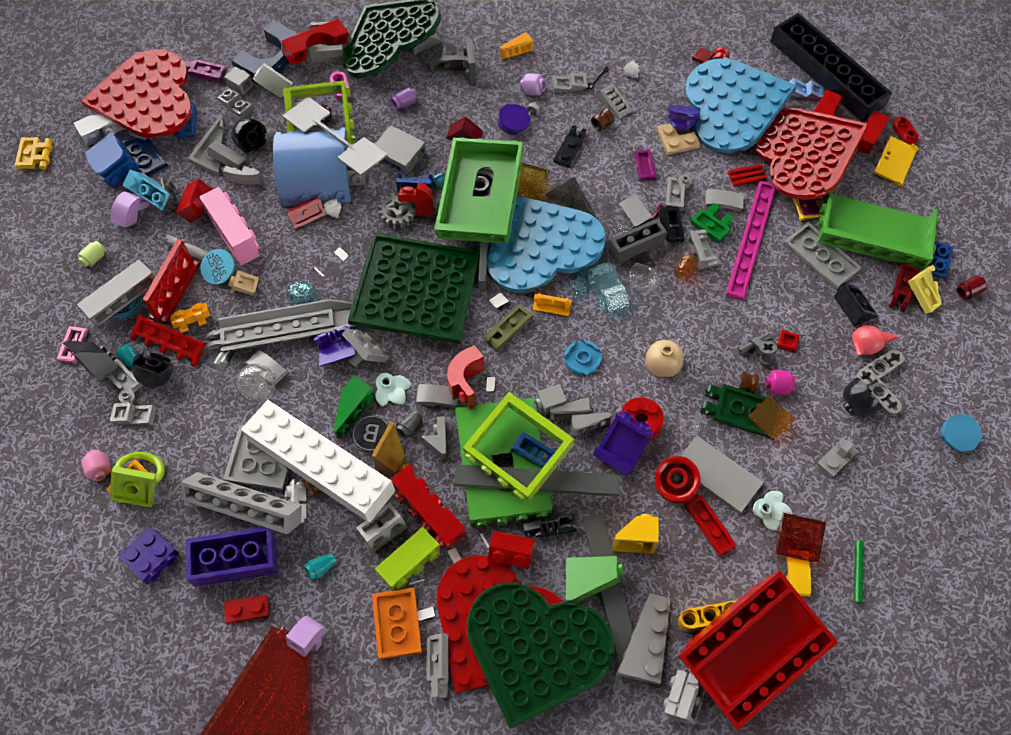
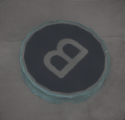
[352,415,389,453]

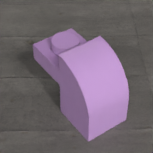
[110,191,150,227]
[286,616,327,657]

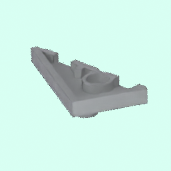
[188,115,224,175]

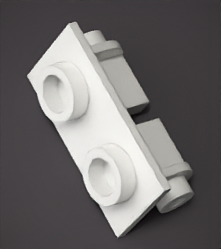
[285,479,306,523]

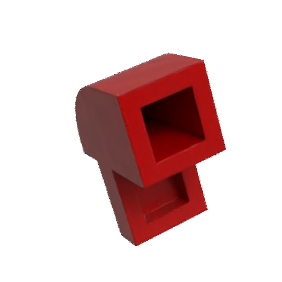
[398,183,435,217]

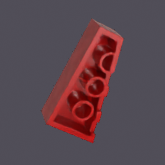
[391,463,466,550]

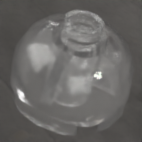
[235,363,276,402]

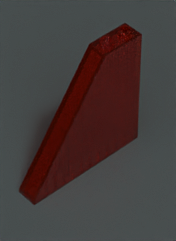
[200,626,312,735]

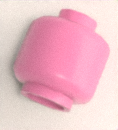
[81,450,111,481]

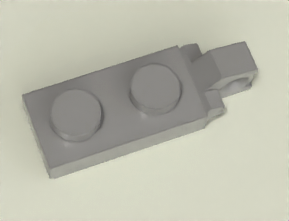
[427,633,448,699]

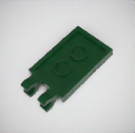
[700,384,779,438]

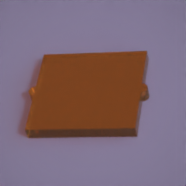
[748,396,795,440]

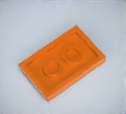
[372,587,422,660]

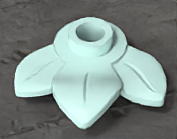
[375,373,412,407]
[753,491,793,531]

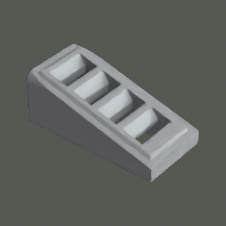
[599,84,633,120]
[550,398,590,420]
[571,412,612,436]

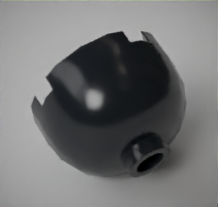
[231,117,267,153]
[132,353,173,388]
[843,378,882,417]

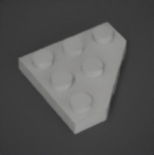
[223,425,289,491]

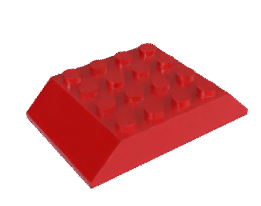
[679,571,839,731]

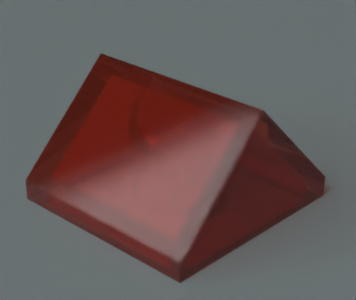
[776,513,826,564]

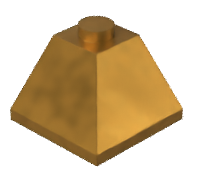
[371,421,407,477]

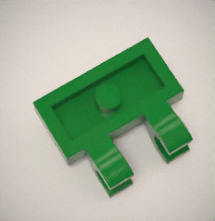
[690,203,734,244]

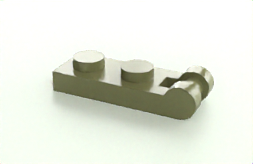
[483,304,533,352]

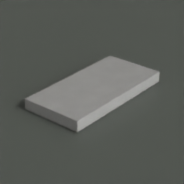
[783,222,862,291]
[681,435,764,514]

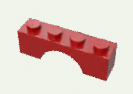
[281,19,349,66]

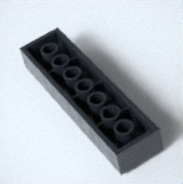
[770,13,892,122]

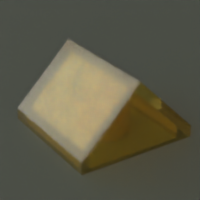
[517,163,550,201]

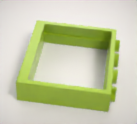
[283,81,356,151]
[463,392,574,502]

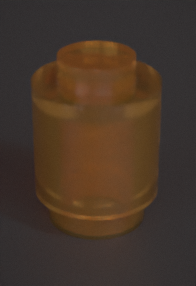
[674,253,698,281]

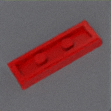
[684,494,737,557]

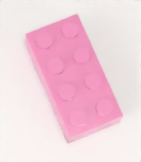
[200,187,260,266]

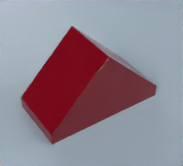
[446,116,483,140]

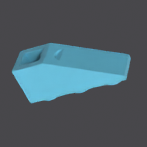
[123,170,170,210]

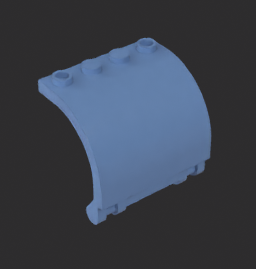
[273,127,351,207]

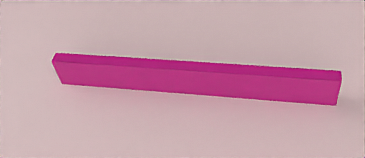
[725,181,776,301]

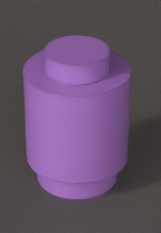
[391,88,417,110]

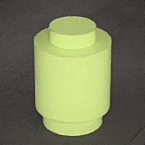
[78,241,106,267]

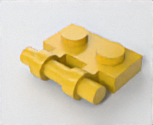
[15,137,53,170]

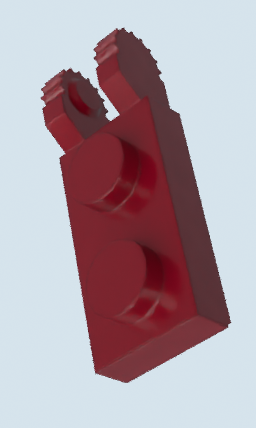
[889,263,920,312]

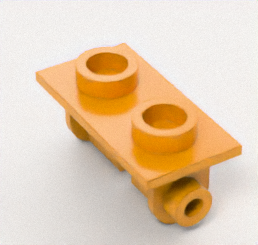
[532,293,572,316]

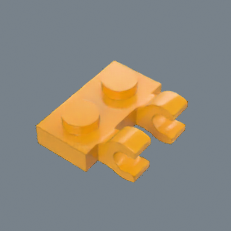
[170,303,211,333]

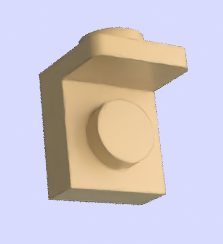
[228,271,259,296]

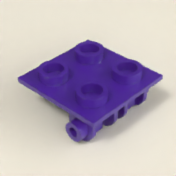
[314,326,356,367]

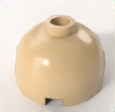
[645,340,684,378]

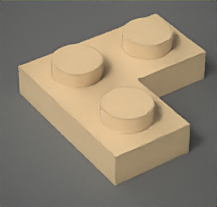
[656,123,700,155]

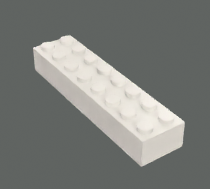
[241,400,395,523]

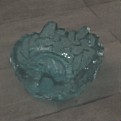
[286,280,316,306]

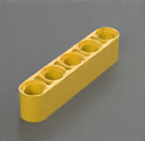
[677,600,737,633]

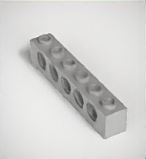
[181,472,302,534]

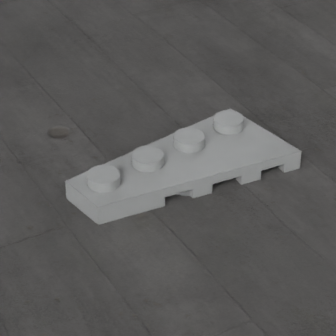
[616,593,671,685]

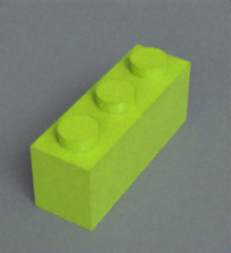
[375,527,440,591]

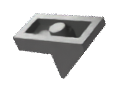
[430,46,463,72]

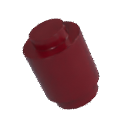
[956,275,987,300]

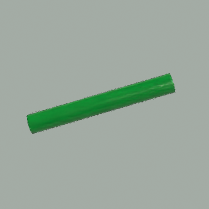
[854,540,864,604]

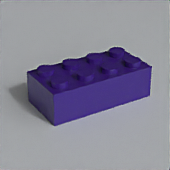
[186,527,278,587]

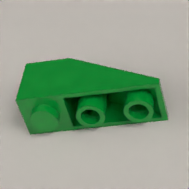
[333,376,374,439]

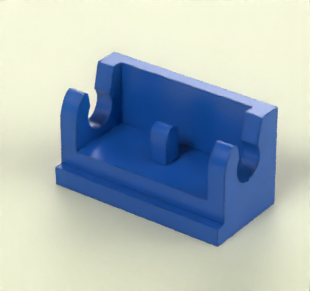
[396,172,434,192]

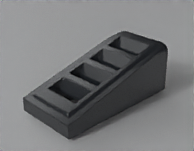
[658,207,684,242]

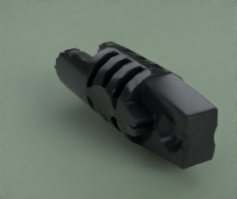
[523,513,578,538]

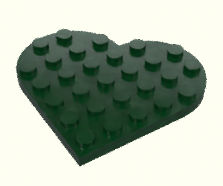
[342,0,441,78]
[467,582,614,729]

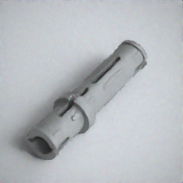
[164,234,209,260]

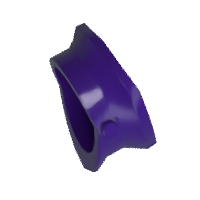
[498,104,531,134]
[668,105,700,130]

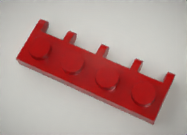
[130,315,206,367]

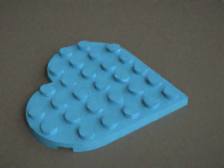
[686,58,796,154]
[487,195,606,293]

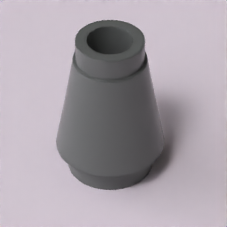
[396,410,422,439]

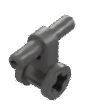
[738,332,777,367]

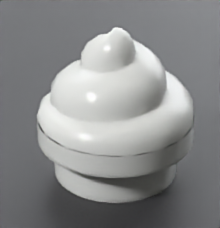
[623,60,639,78]
[324,199,341,218]

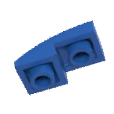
[928,241,954,278]

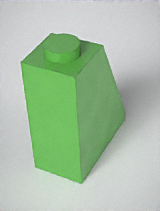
[566,556,624,603]

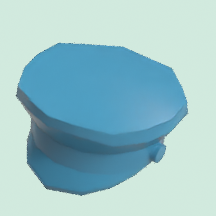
[941,413,982,452]

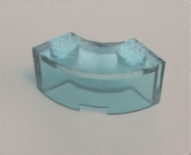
[588,262,629,313]

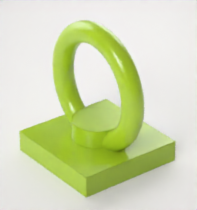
[110,452,165,508]

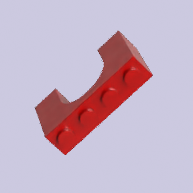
[813,90,890,154]

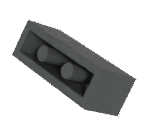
[609,219,667,265]

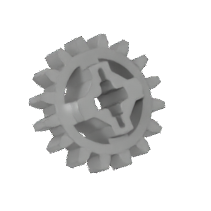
[378,193,416,229]

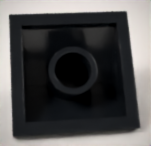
[834,283,879,326]

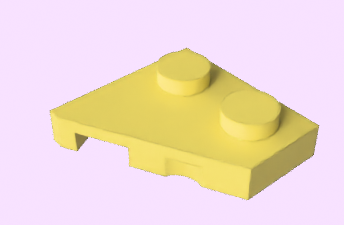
[908,265,941,314]

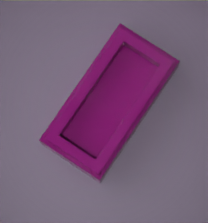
[633,149,657,181]

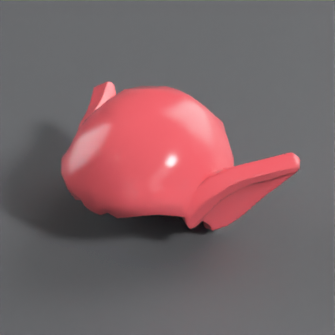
[852,325,898,356]

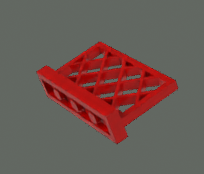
[143,239,200,324]

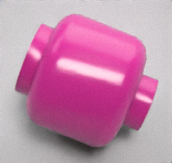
[765,370,796,396]

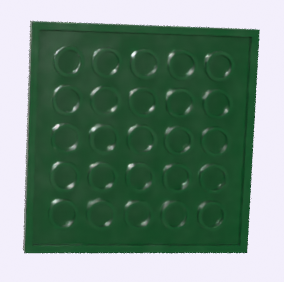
[348,232,480,344]

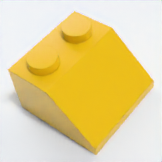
[612,514,659,554]

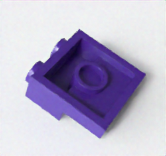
[118,526,179,584]

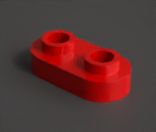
[892,116,919,145]

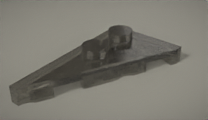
[546,176,599,221]

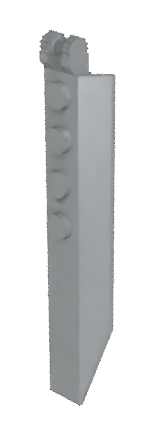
[206,299,355,352]

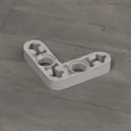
[855,350,904,416]

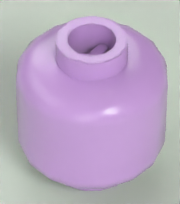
[520,73,546,96]

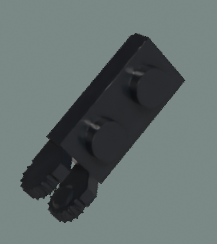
[553,125,586,168]

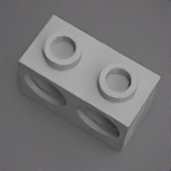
[356,503,408,552]

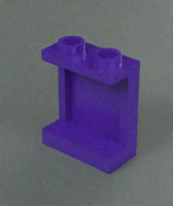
[593,411,654,476]

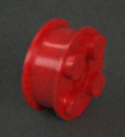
[621,397,664,442]
[655,456,700,503]

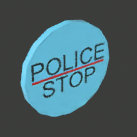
[200,249,235,285]

